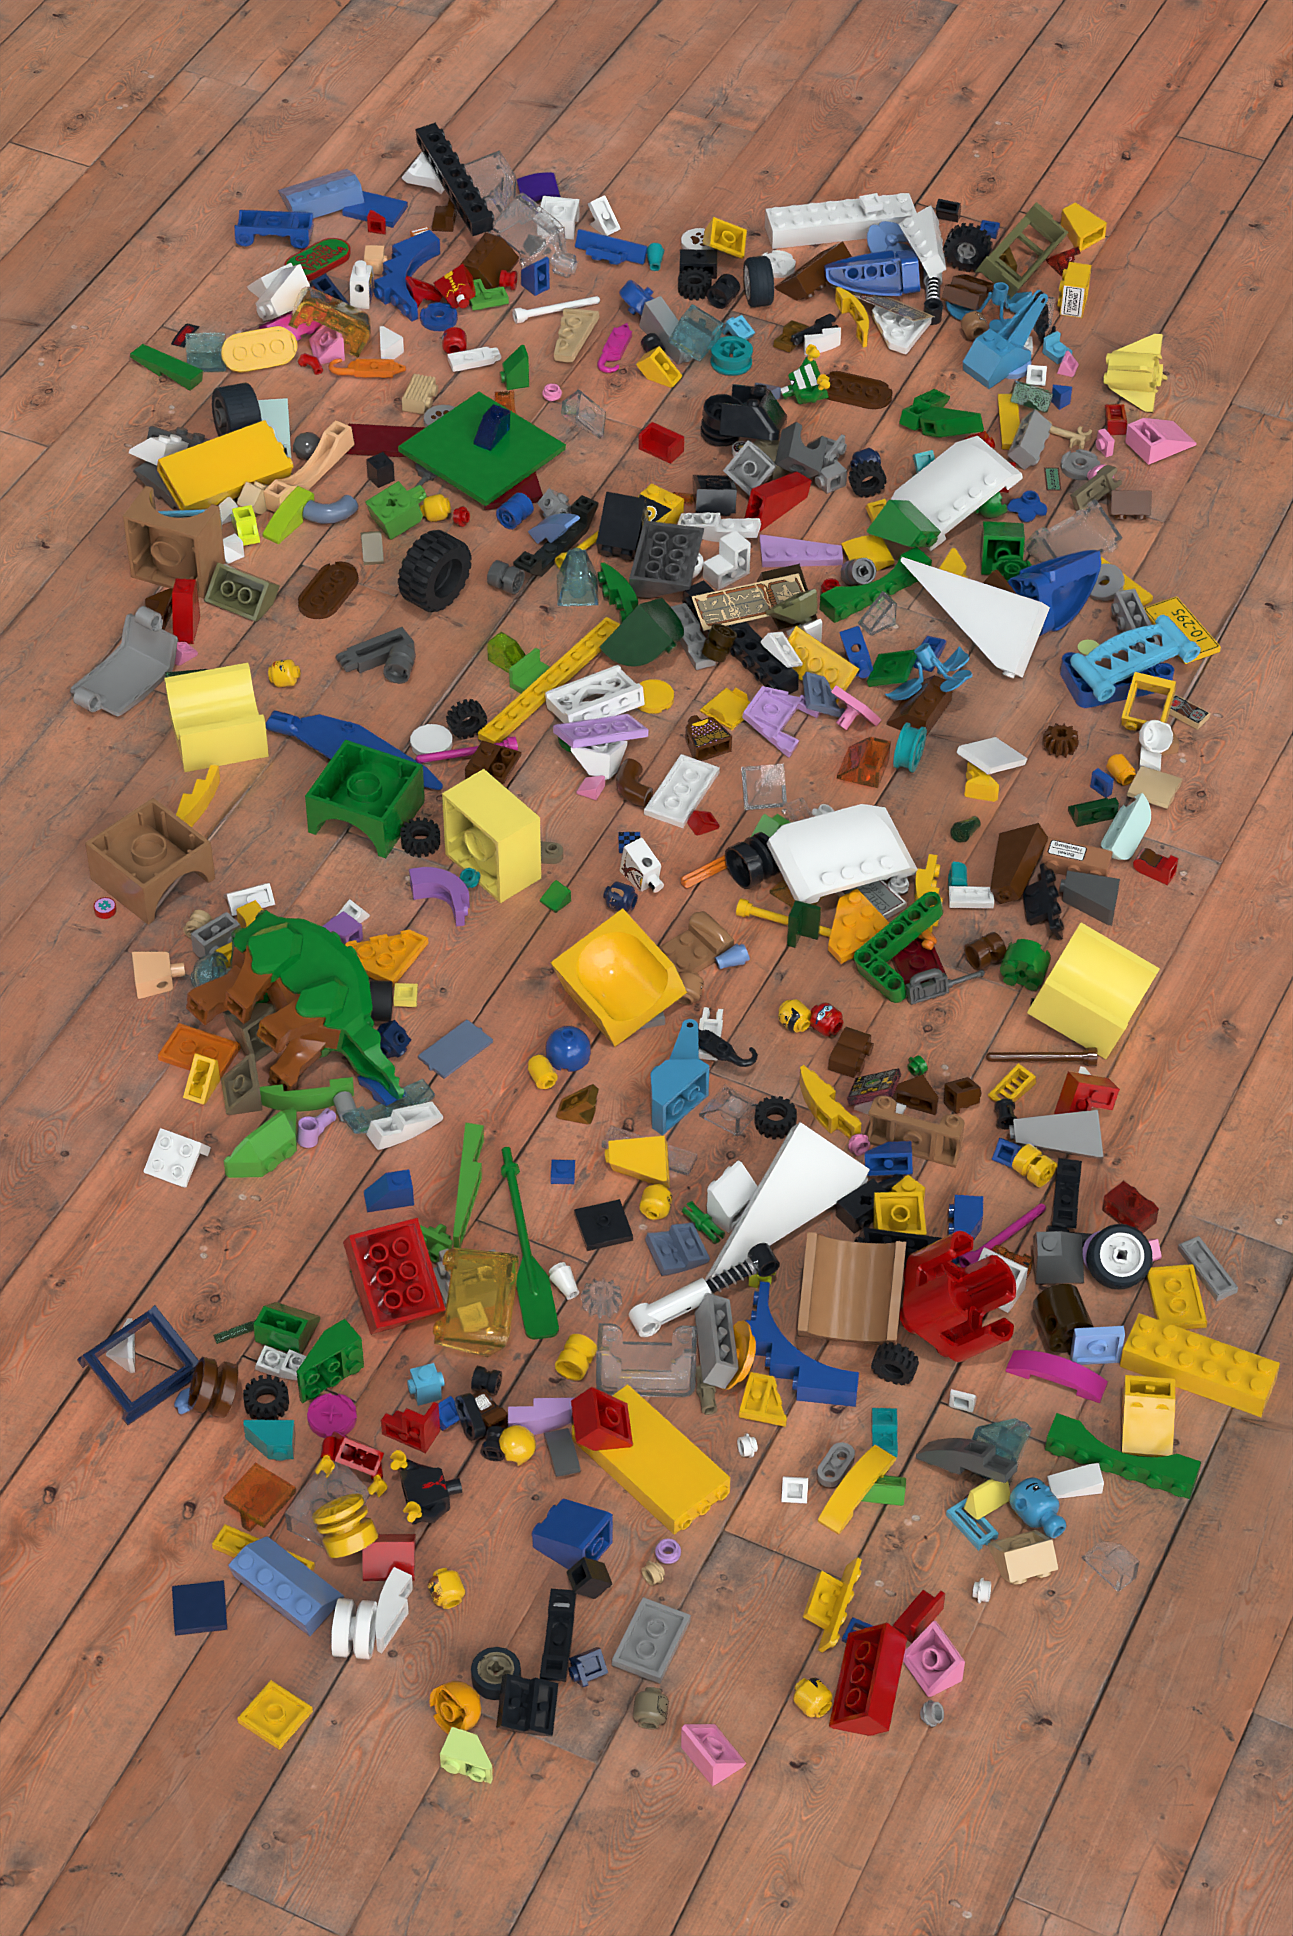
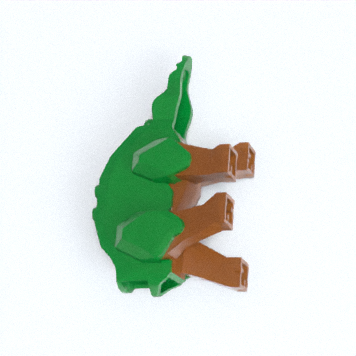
[186,910,404,1100]

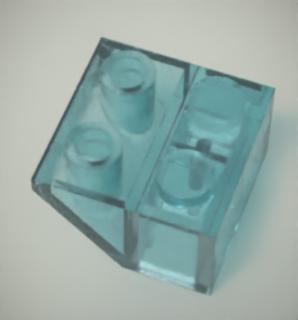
[668,304,724,362]
[186,332,226,372]

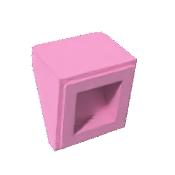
[175,642,198,666]
[577,775,605,800]

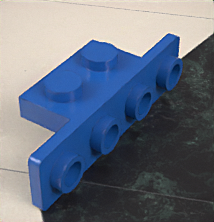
[575,229,648,265]

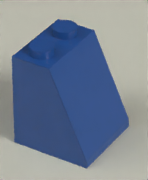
[532,1498,613,1570]

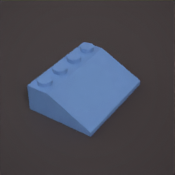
[278,169,364,218]

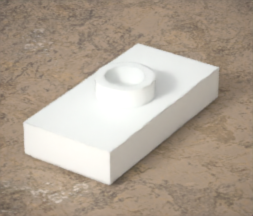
[948,886,994,908]

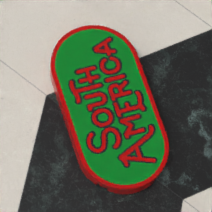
[284,238,351,281]

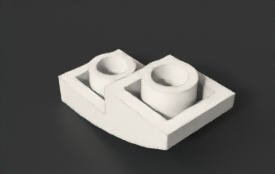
[803,327,841,355]
[255,1345,307,1380]

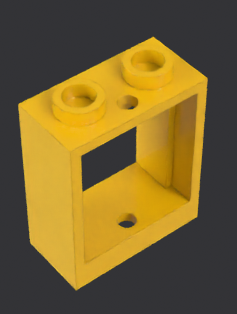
[1121,672,1176,731]

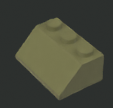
[204,562,280,622]

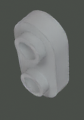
[817,1442,855,1487]

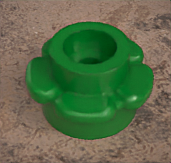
[907,1055,928,1076]

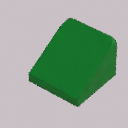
[540,880,571,913]

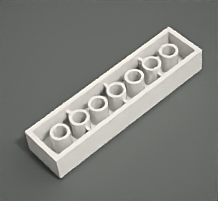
[765,193,917,249]

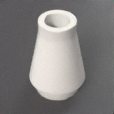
[549,1262,579,1300]

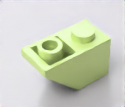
[440,1727,493,1784]

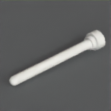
[512,296,600,324]

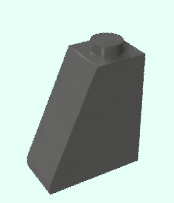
[1059,871,1120,926]

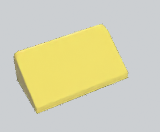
[964,1478,1010,1520]

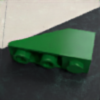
[919,406,984,438]

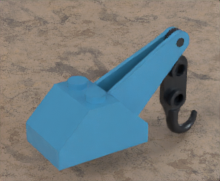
[962,290,1056,389]
[650,1019,758,1136]

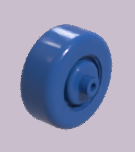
[619,280,654,316]

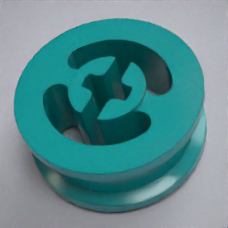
[710,336,753,376]
[893,722,927,773]

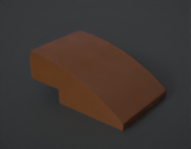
[941,274,994,311]

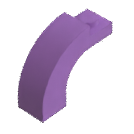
[409,867,470,927]

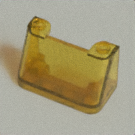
[288,287,371,357]
[433,1247,519,1358]

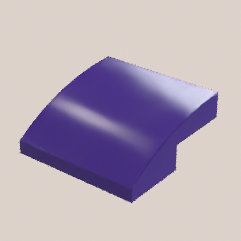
[517,172,561,206]

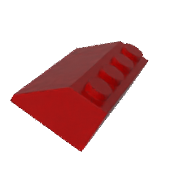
[829,1622,907,1736]

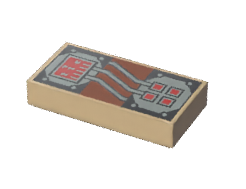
[1163,694,1210,730]

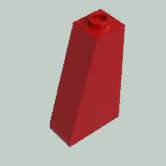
[744,471,812,532]

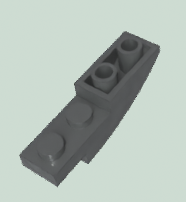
[916,1438,1018,1483]

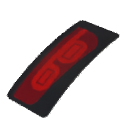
[171,323,200,348]

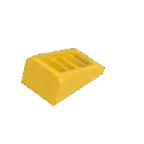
[988,1063,1036,1107]

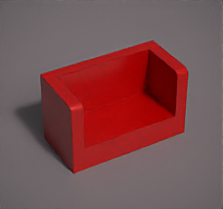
[639,422,684,464]

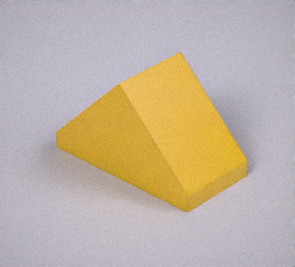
[183,1053,220,1105]

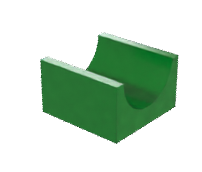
[305,740,425,859]

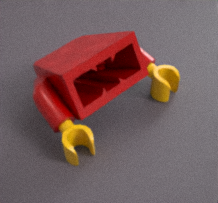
[315,1431,388,1498]

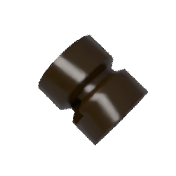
[701,623,737,662]

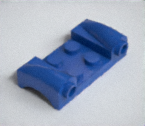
[234,210,314,249]

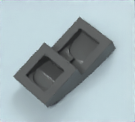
[544,1428,581,1477]

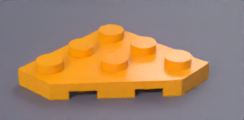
[828,889,889,964]
[345,929,429,987]

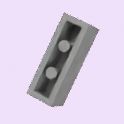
[1007,410,1052,470]

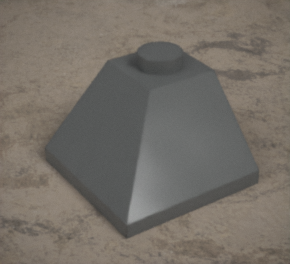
[1033,1231,1084,1284]

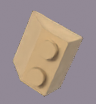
[988,1530,1058,1584]

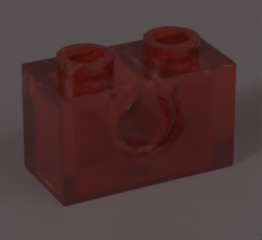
[1102,1180,1159,1233]

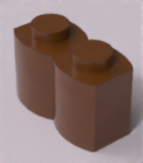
[828,1027,874,1078]

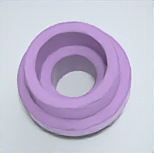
[655,1539,681,1564]

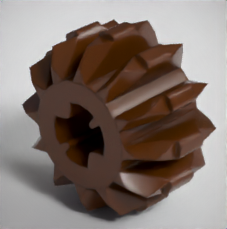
[1043,723,1079,758]

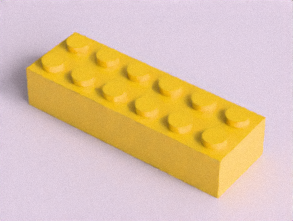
[1120,1313,1280,1417]

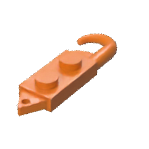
[329,358,406,378]

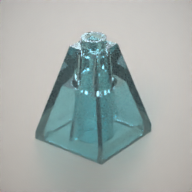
[557,548,598,606]
[972,1418,1032,1487]

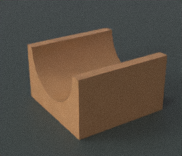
[123,486,226,598]
[85,798,215,925]
[797,1232,906,1345]

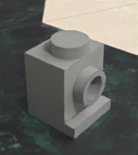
[815,460,847,494]

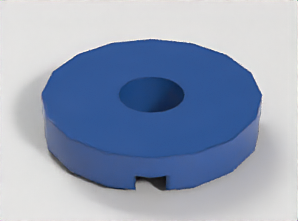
[420,302,458,331]

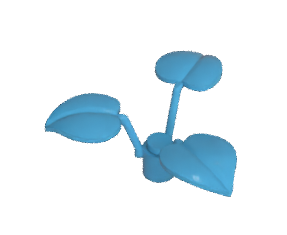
[946,282,1032,331]
[885,643,973,700]

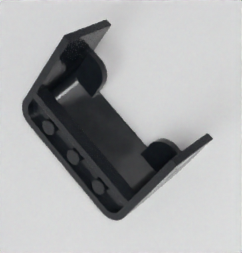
[720,384,787,441]

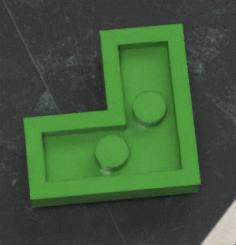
[469,279,509,310]

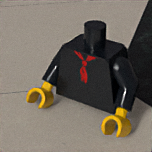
[390,1450,462,1525]

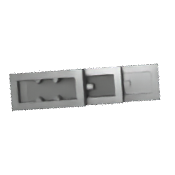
[671,603,716,670]

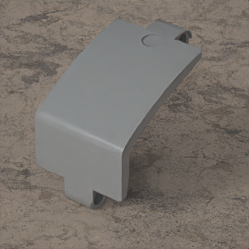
[70,606,178,716]

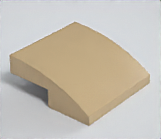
[1127,766,1183,809]

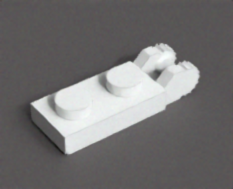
[699,1007,723,1061]

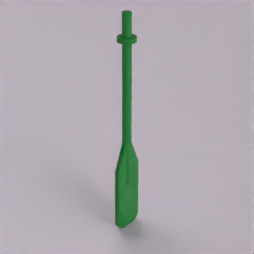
[501,1147,559,1339]

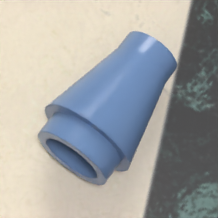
[715,944,750,970]

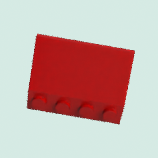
[343,1218,446,1335]

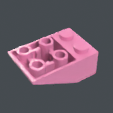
[1125,418,1196,465]

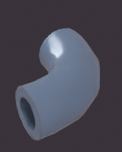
[303,495,359,524]

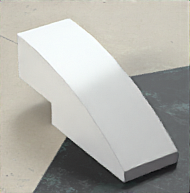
[366,1102,443,1150]
[375,1567,413,1653]

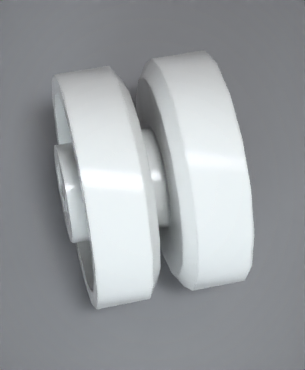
[332,1598,377,1660]

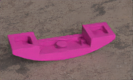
[1006,1350,1108,1403]

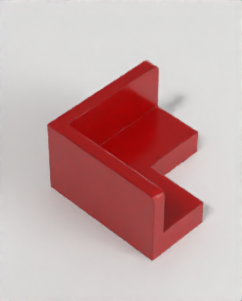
[1054,1071,1120,1114]
[381,1402,440,1454]

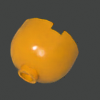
[429,1681,481,1734]

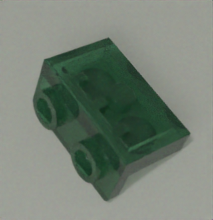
[1010,380,1053,412]

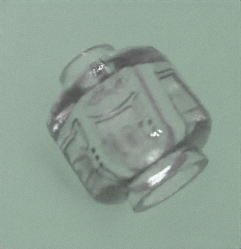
[550,251,579,278]

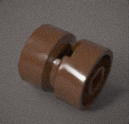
[964,932,1006,970]

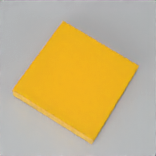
[237,1680,313,1750]

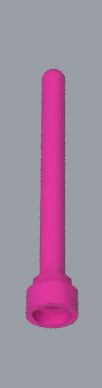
[416,736,518,763]
[958,1203,1046,1267]

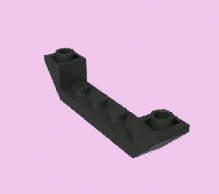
[513,495,599,577]

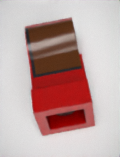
[1133,848,1179,886]

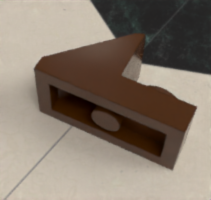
[145,588,173,630]

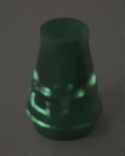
[950,816,981,842]

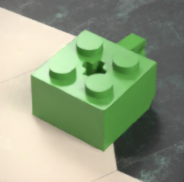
[365,481,427,540]

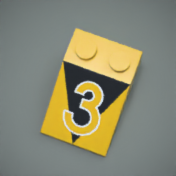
[638,483,684,524]

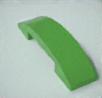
[260,1077,354,1112]

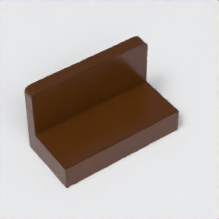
[432,198,457,232]

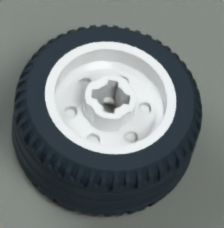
[743,256,774,307]
[1086,1224,1153,1290]

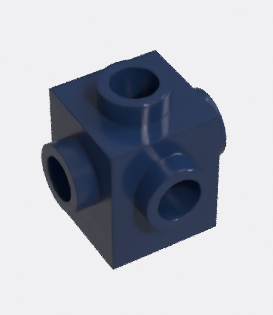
[377,1020,411,1058]

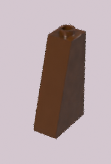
[990,823,1048,904]

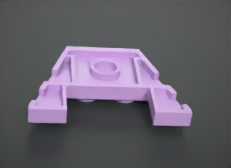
[742,686,821,758]

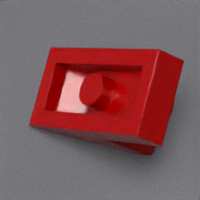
[405,276,443,307]

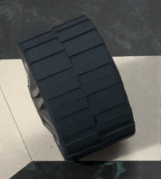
[212,382,262,437]

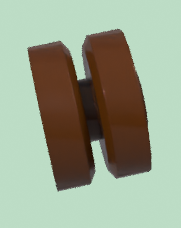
[188,1357,238,1418]

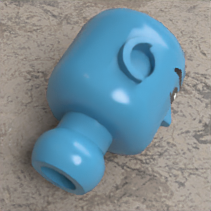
[1009,1477,1067,1538]

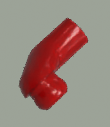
[298,353,323,375]

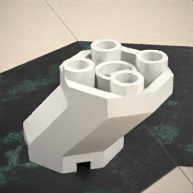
[402,152,461,194]

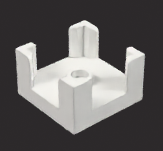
[537,196,580,240]

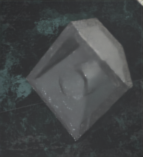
[561,389,606,439]
[741,764,787,810]
[699,1084,759,1136]

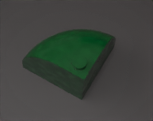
[599,598,684,666]

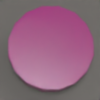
[307,1393,357,1438]

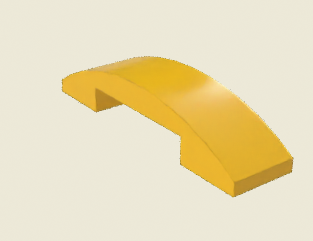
[835,287,869,348]
[818,1445,896,1535]

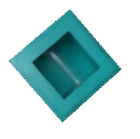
[948,861,968,890]

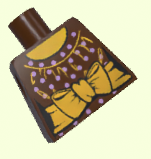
[685,715,732,761]

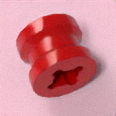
[499,270,518,290]

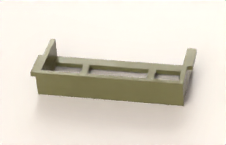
[975,202,1069,300]

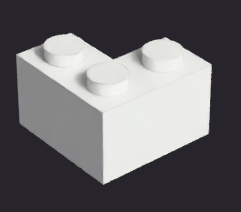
[703,530,751,590]

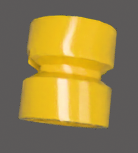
[1012,1144,1057,1188]
[554,1334,597,1381]

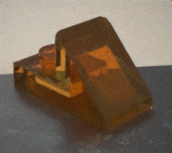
[494,391,516,414]

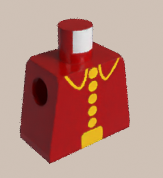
[433,263,476,309]

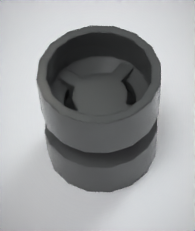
[841,558,876,586]
[487,560,525,594]
[383,644,416,684]

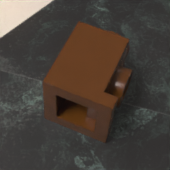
[944,1077,982,1114]

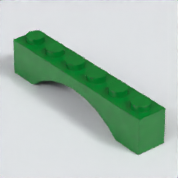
[819,547,932,623]
[1045,1413,1201,1499]

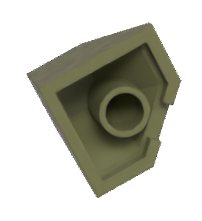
[765,589,817,625]

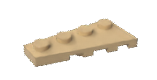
[554,308,600,362]

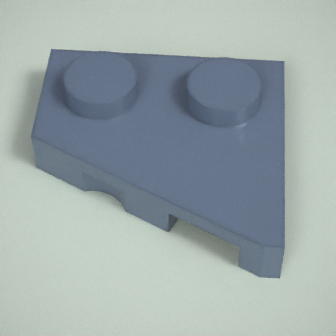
[802,672,845,718]

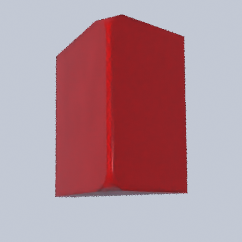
[367,210,386,235]
[687,810,720,836]

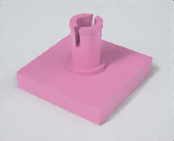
[831,686,881,730]

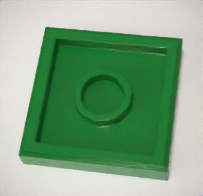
[866,649,917,687]

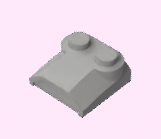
[723,440,777,496]

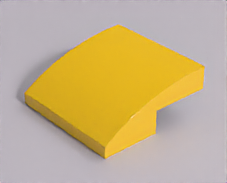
[841,535,895,571]

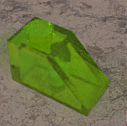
[487,632,526,673]

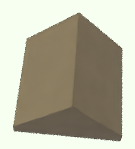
[221,1053,262,1115]

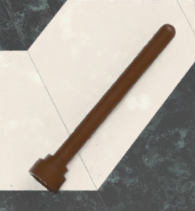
[986,1048,1098,1066]

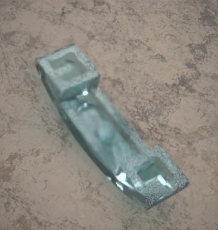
[342,1079,435,1134]

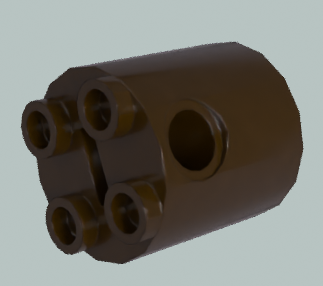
[1033,1284,1094,1355]

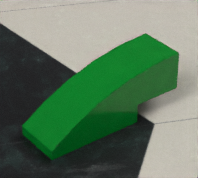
[899,389,950,431]

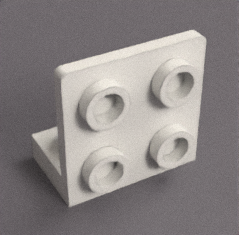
[144,1128,211,1188]

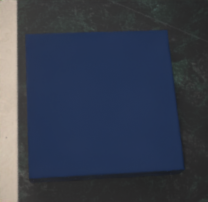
[172,1580,228,1636]

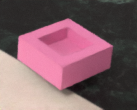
[1096,429,1115,457]

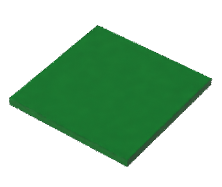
[398,391,566,506]

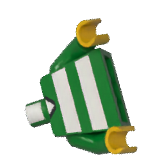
[781,344,830,405]

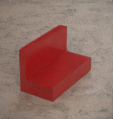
[893,1590,945,1643]

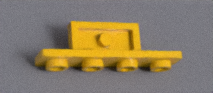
[803,1557,862,1653]

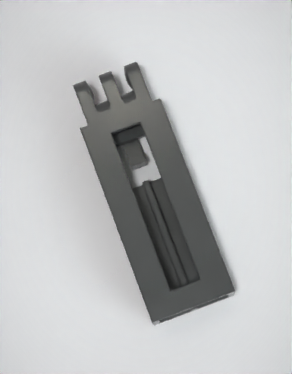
[335,627,415,673]

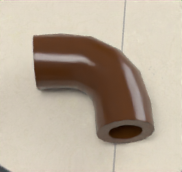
[616,758,653,808]

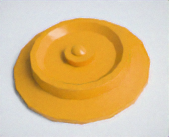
[722,1320,756,1390]

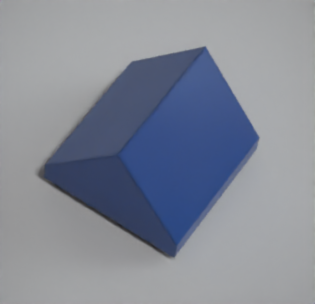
[1051,384,1072,410]
[992,1138,1022,1168]

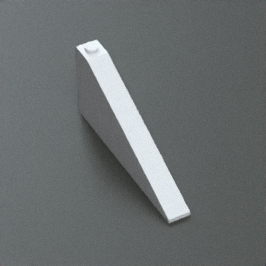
[901,557,1050,679]
[705,1122,870,1281]

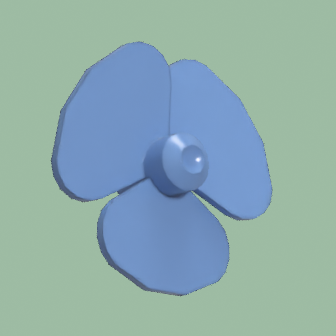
[867,221,912,257]

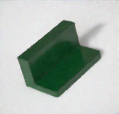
[1068,797,1119,827]
[787,900,821,948]

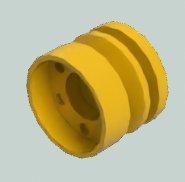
[312,1493,378,1558]

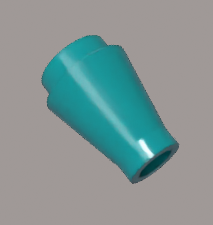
[647,243,664,271]

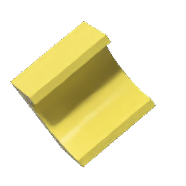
[164,663,269,772]
[1027,923,1160,1059]

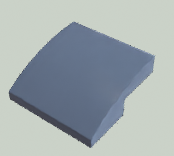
[645,1223,710,1276]

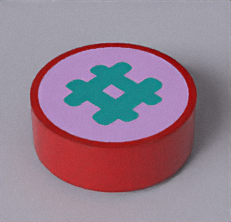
[93,897,117,919]

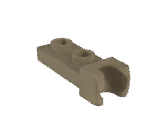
[1070,465,1122,513]

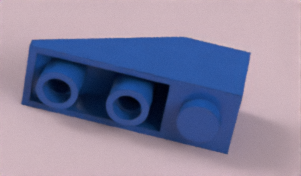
[948,1195,983,1265]

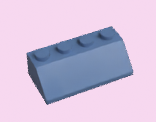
[228,1536,344,1636]

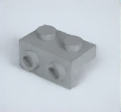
[822,434,847,468]

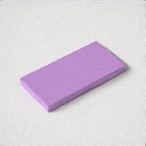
[553,714,649,748]

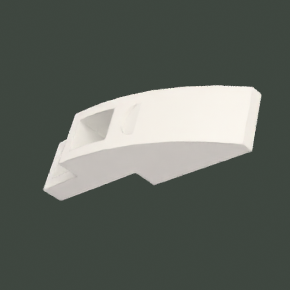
[677,512,761,542]

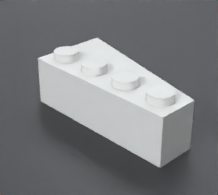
[899,205,946,278]

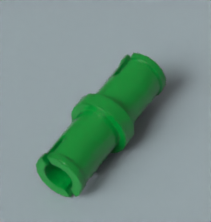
[682,1201,725,1244]

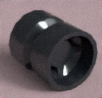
[707,274,740,309]

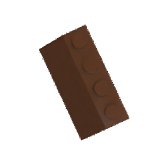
[775,241,852,301]

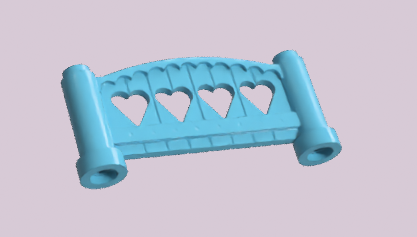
[1070,614,1201,702]

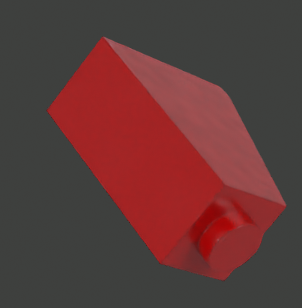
[172,578,200,644]

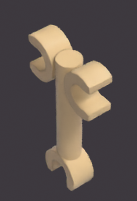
[1048,420,1092,450]

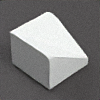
[223,534,245,564]

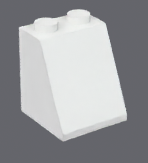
[255,264,316,321]

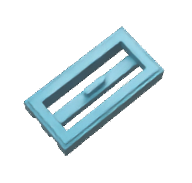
[946,1498,999,1551]

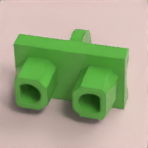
[420,1224,454,1263]

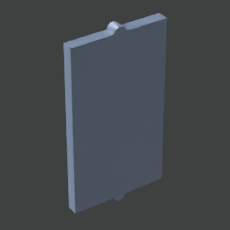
[418,1020,493,1079]

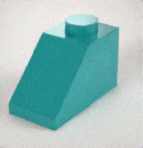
[243,1420,296,1461]

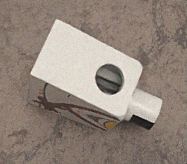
[620,837,664,893]

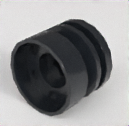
[700,394,743,446]
[725,832,781,889]

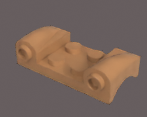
[659,911,734,974]
[867,1096,965,1168]

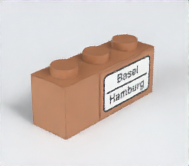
[1042,837,1113,877]

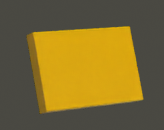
[1146,1264,1207,1329]

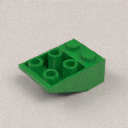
[296,1319,364,1404]

